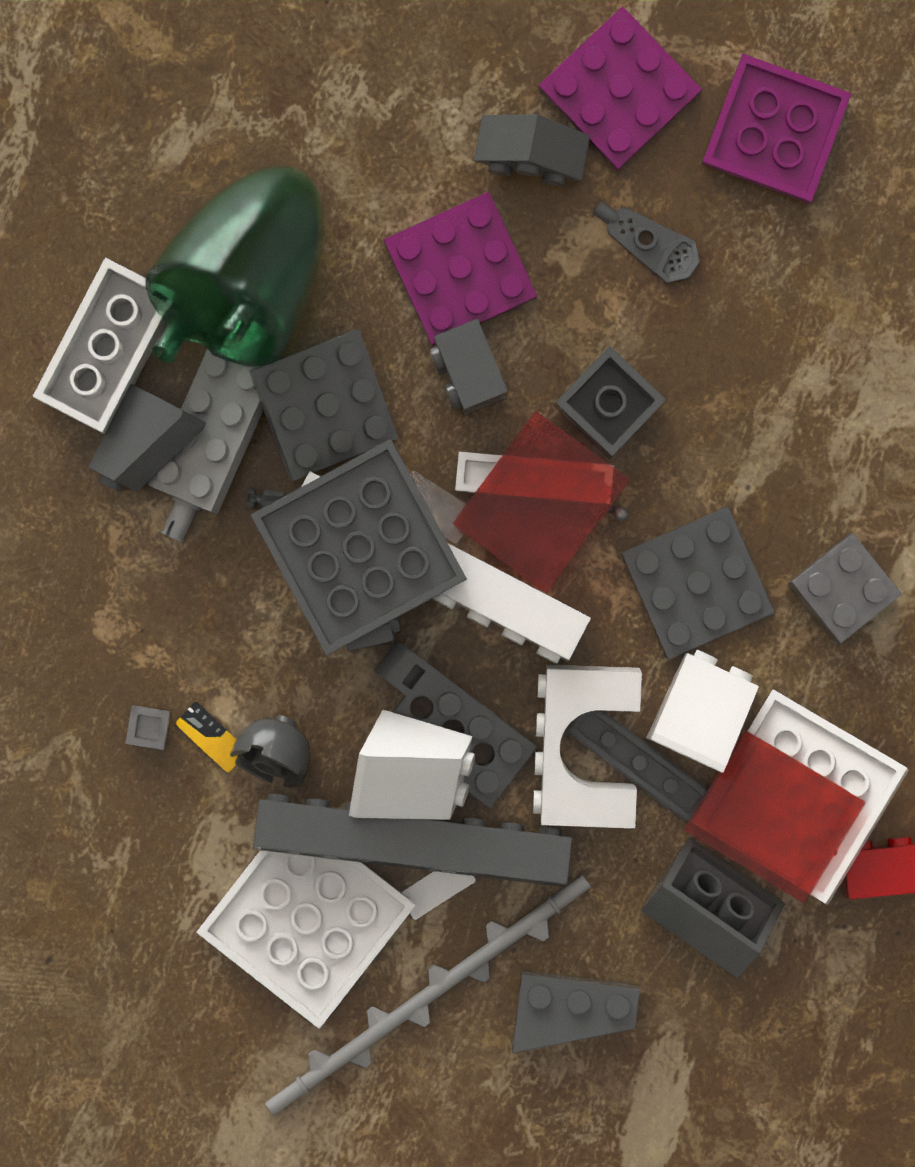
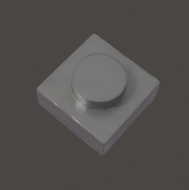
[125,705,172,750]

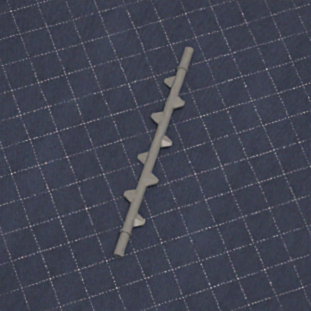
[265,875,591,1115]

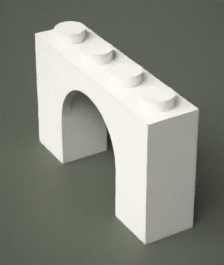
[533,664,642,828]

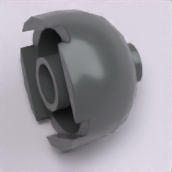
[230,715,311,787]

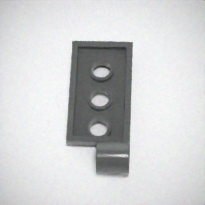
[374,640,537,808]

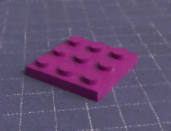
[538,6,702,171]
[702,53,852,204]
[383,191,537,346]

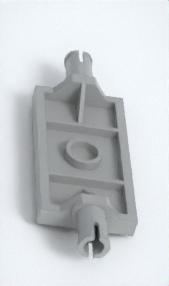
[148,320,277,543]

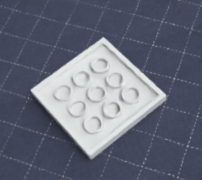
[692,690,909,905]
[196,850,416,1029]

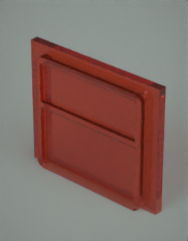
[452,411,630,593]
[684,730,866,904]

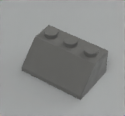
[641,837,785,978]

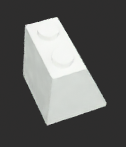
[646,650,759,773]
[349,710,475,820]

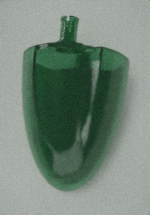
[145,166,324,366]

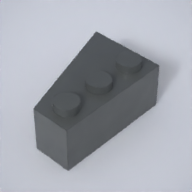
[512,970,640,1053]

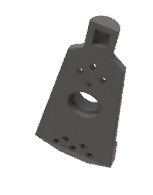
[593,201,700,284]

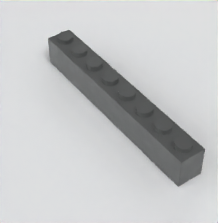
[252,794,572,887]

